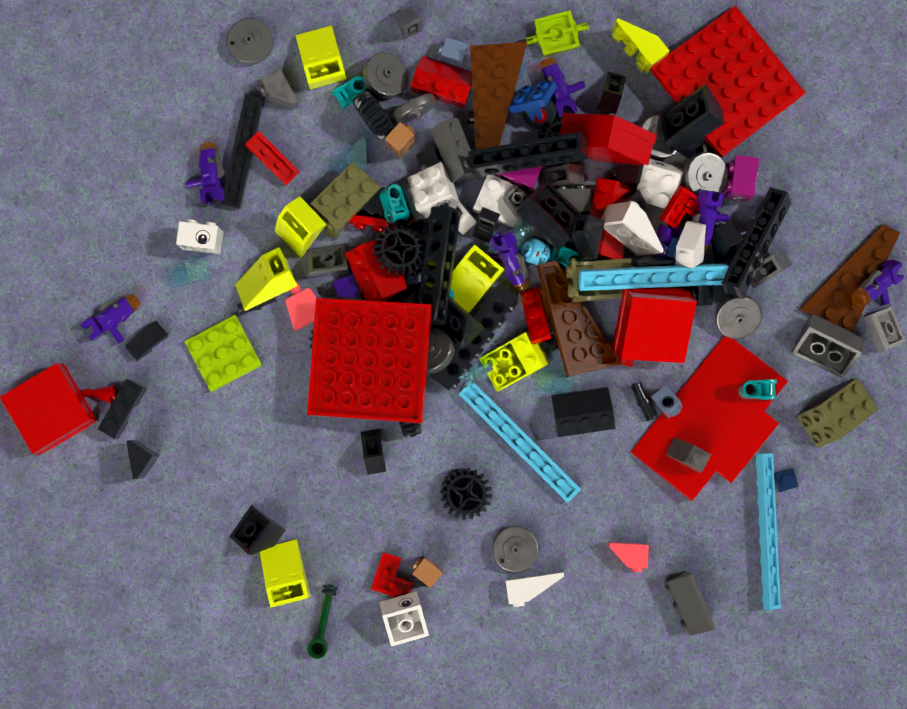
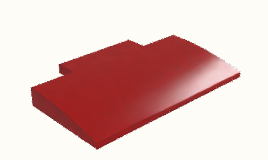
[631,335,788,501]

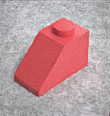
[608,542,649,572]

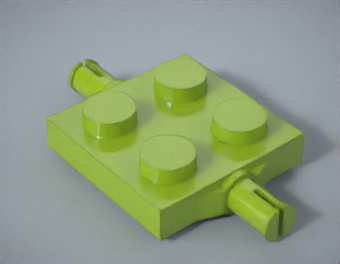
[525,10,589,57]

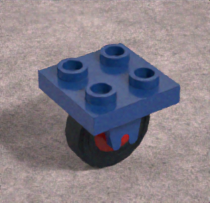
[509,81,557,129]

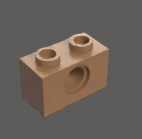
[385,122,415,159]
[412,556,443,588]

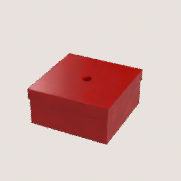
[559,113,657,166]
[612,287,697,363]
[0,363,98,455]

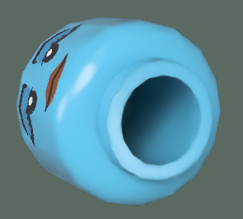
[521,238,551,265]

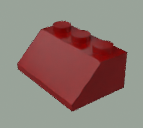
[410,56,472,109]
[345,240,409,302]

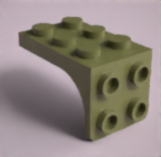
[310,162,381,240]
[566,258,632,302]
[798,378,878,448]

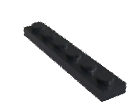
[221,94,264,209]

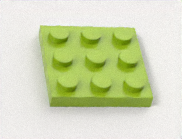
[184,315,262,392]

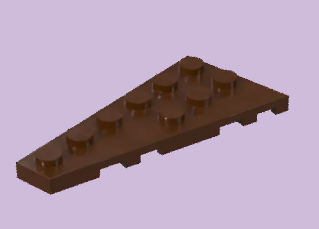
[470,42,527,150]
[799,224,900,333]
[537,261,622,377]

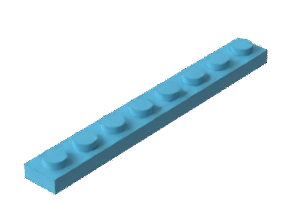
[578,264,728,291]
[459,381,581,503]
[755,453,781,610]

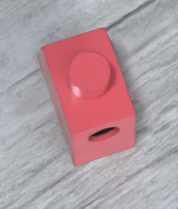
[285,282,317,331]

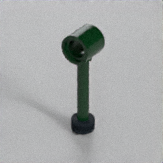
[307,584,338,659]

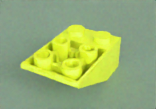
[612,18,669,74]
[295,25,347,90]
[275,197,327,258]
[451,244,504,313]
[235,247,297,311]
[479,331,551,392]
[260,539,311,608]

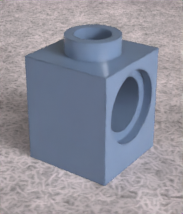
[438,37,468,66]
[651,385,683,418]

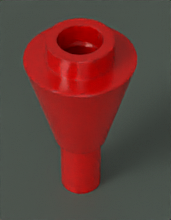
[83,385,119,404]

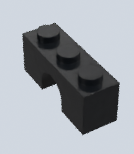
[98,378,147,439]

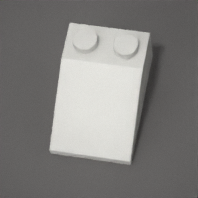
[473,175,531,234]
[600,201,663,256]

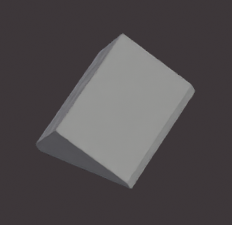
[864,307,906,352]

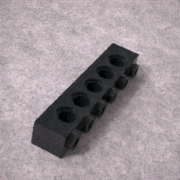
[468,132,588,177]
[721,187,791,299]
[418,206,461,325]
[430,284,518,391]

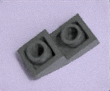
[502,185,530,227]

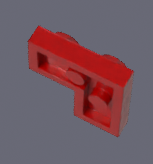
[659,185,700,229]
[371,552,414,597]

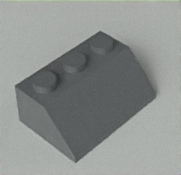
[431,118,477,183]
[792,314,864,378]
[664,571,716,636]

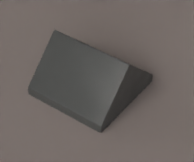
[308,243,349,278]

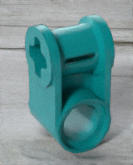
[332,76,369,110]
[379,184,410,224]
[548,246,584,268]
[738,379,777,400]

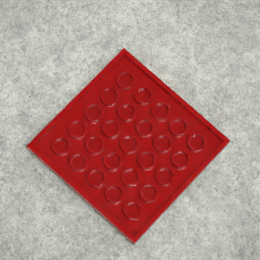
[649,5,806,158]
[307,298,432,423]

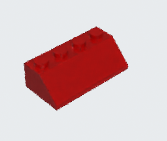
[590,178,636,260]

